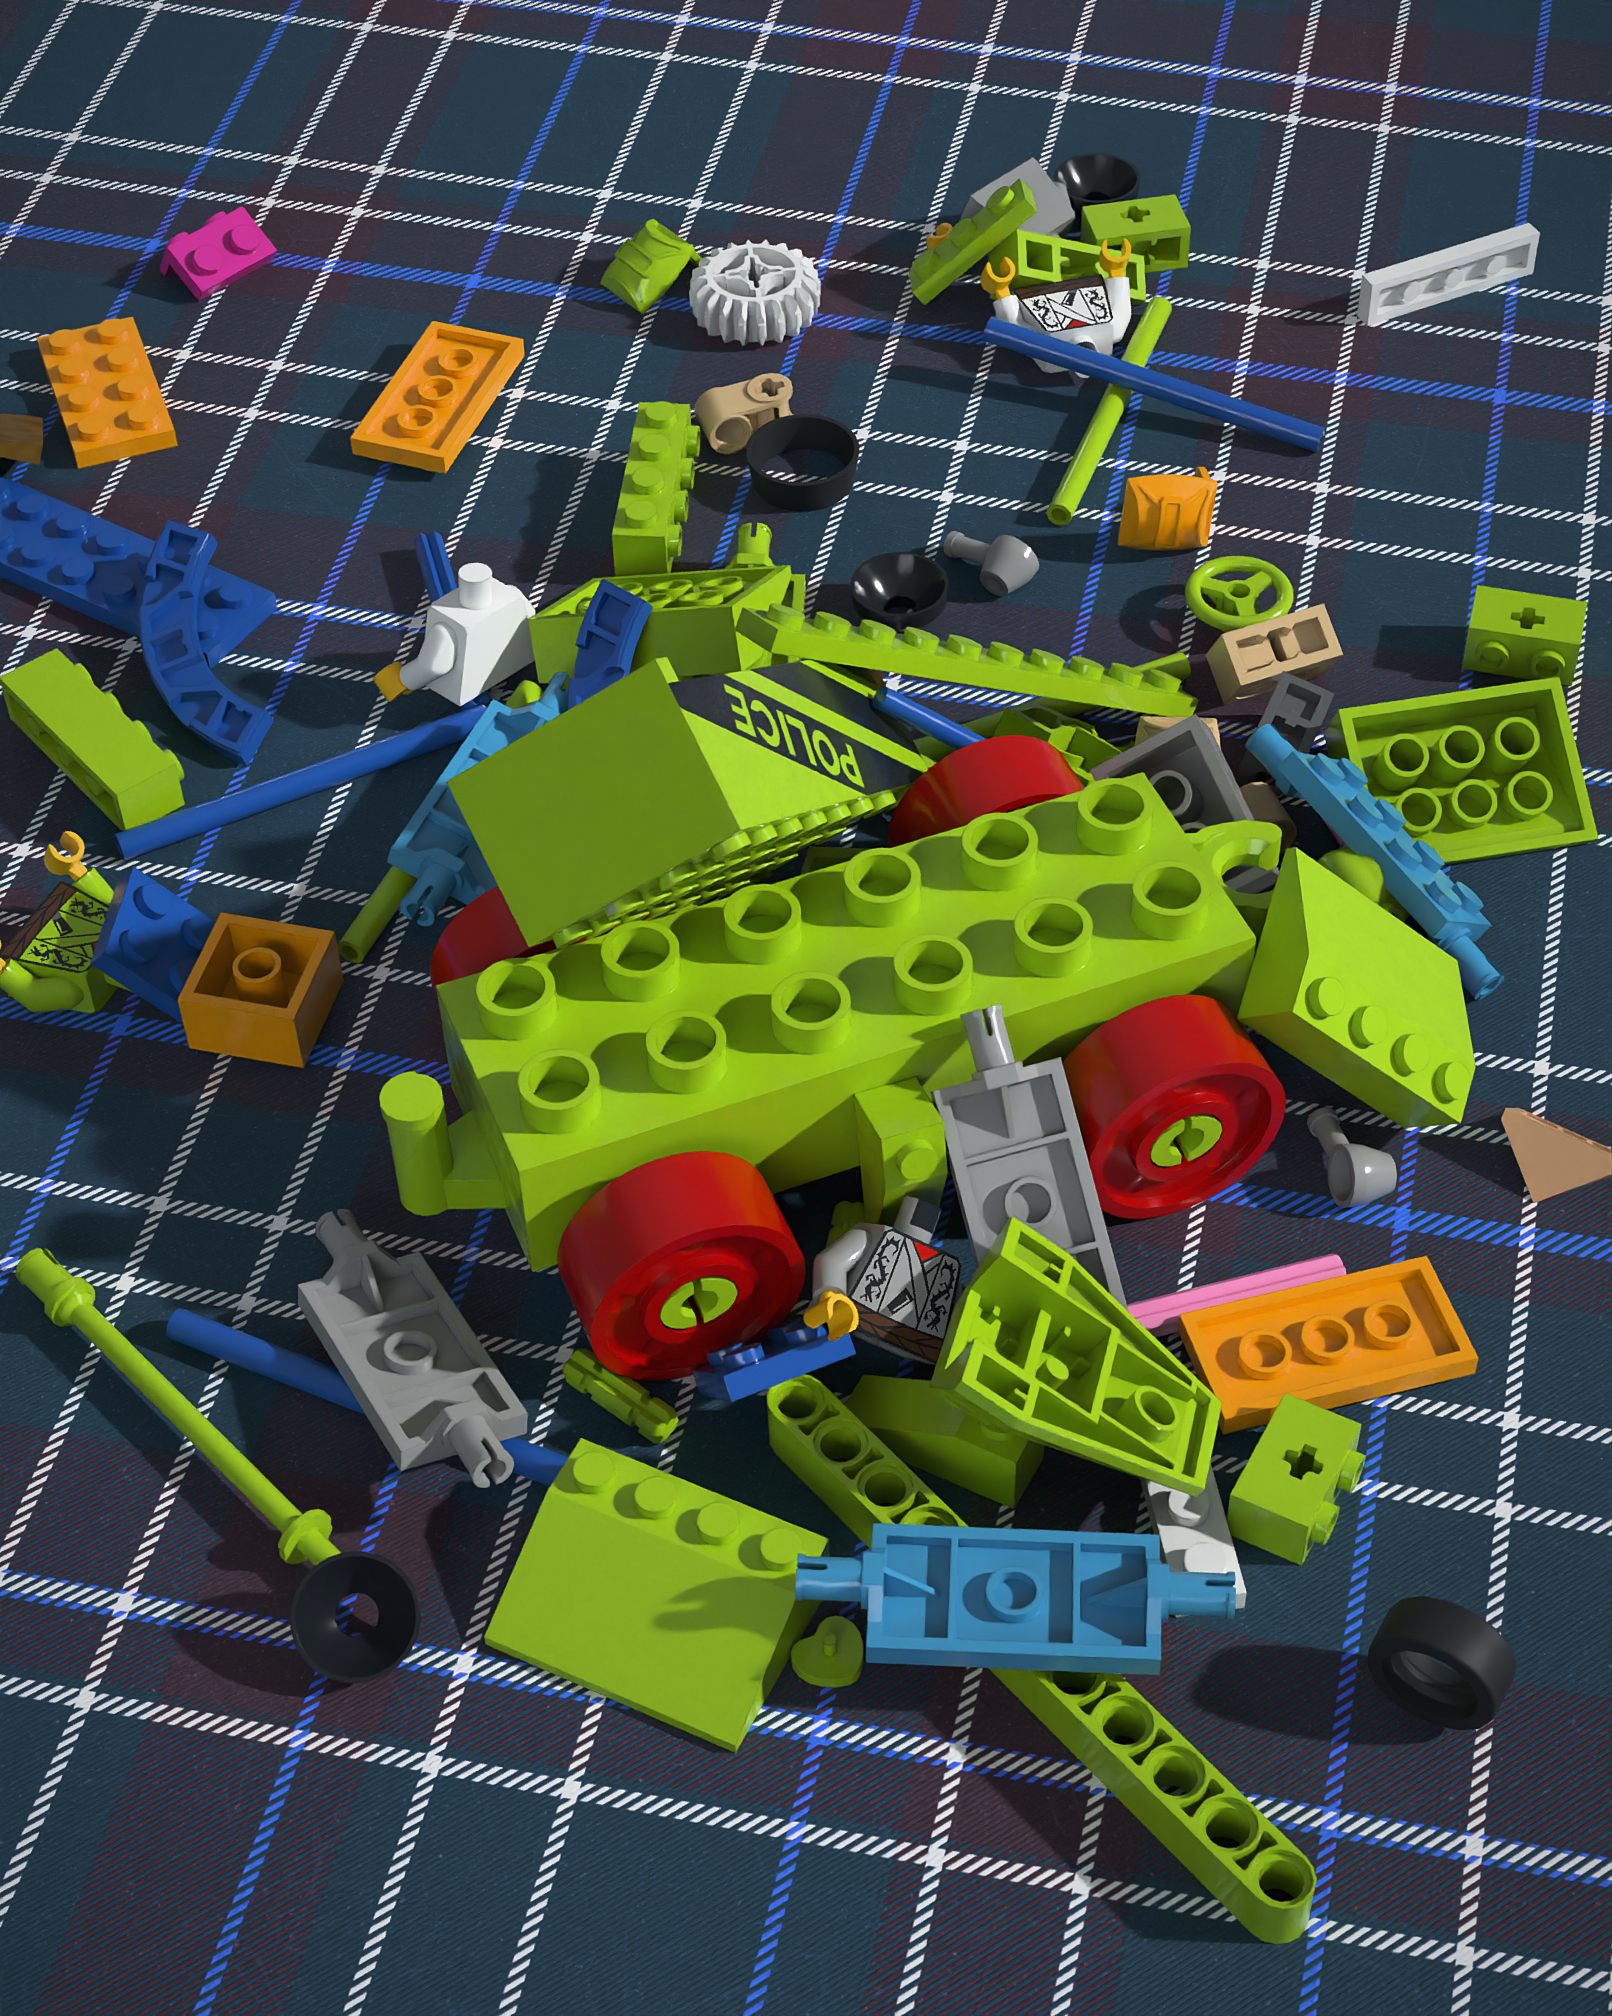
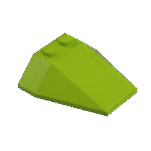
[929,1216,1222,1497]

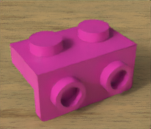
[159,206,277,301]

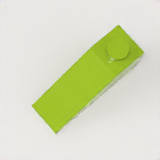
[988,229,1146,305]
[854,1077,948,1228]
[844,1375,1044,1509]

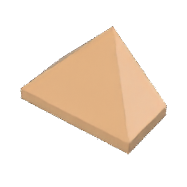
[1501,1108,1612,1203]

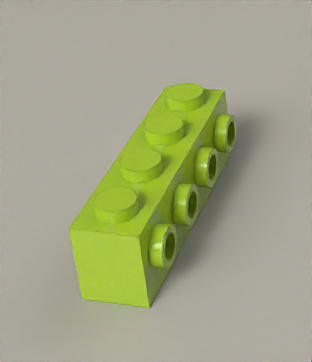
[612,401,700,577]
[0,648,185,831]

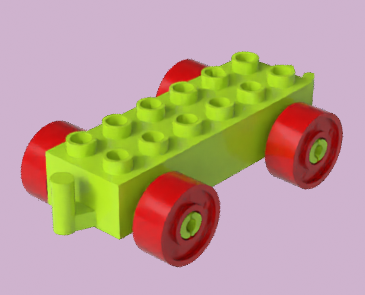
[379,735,1286,1381]

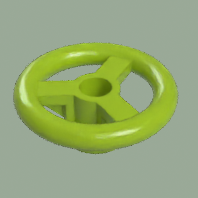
[1185,556,1294,633]

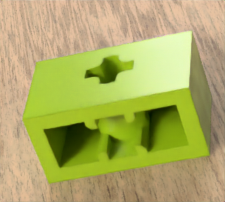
[1081,194,1191,273]
[1462,585,1587,686]
[1227,1393,1366,1566]

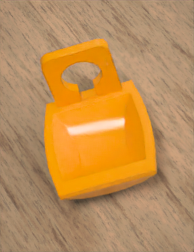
[1117,467,1218,551]

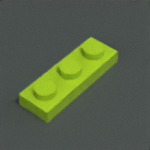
[909,178,1037,305]

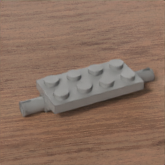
[930,1004,1129,1312]
[298,1209,528,1488]

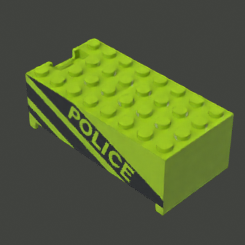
[446,657,928,949]

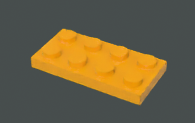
[36,316,178,469]
[350,321,525,474]
[1178,1256,1478,1435]

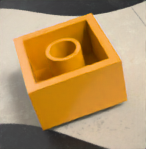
[177,912,344,1068]

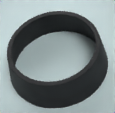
[746,414,860,511]

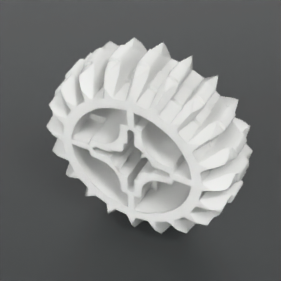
[689,239,821,346]

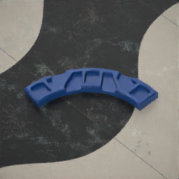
[138,520,274,766]
[568,579,653,710]

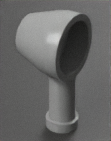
[944,531,1039,596]
[1307,1107,1397,1208]

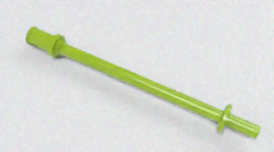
[15,1248,341,1566]

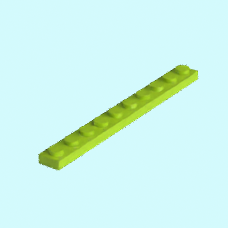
[735,604,1199,717]

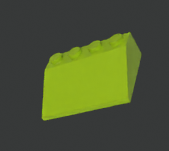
[528,565,792,690]
[1324,677,1599,866]
[1237,847,1476,1128]
[484,1438,830,1753]

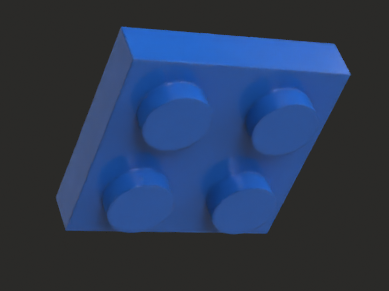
[90,866,216,1024]
[691,1317,856,1402]

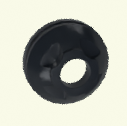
[1054,153,1140,218]
[850,552,949,634]
[290,1551,421,1683]

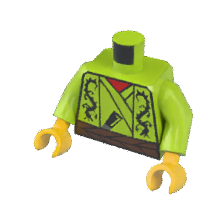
[0,831,134,1014]

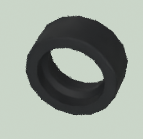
[1367,1596,1517,1730]

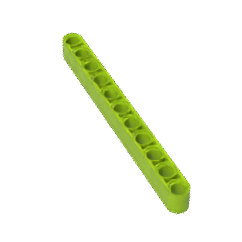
[767,1374,1317,1944]

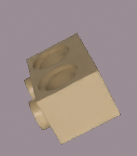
[1206,603,1343,706]

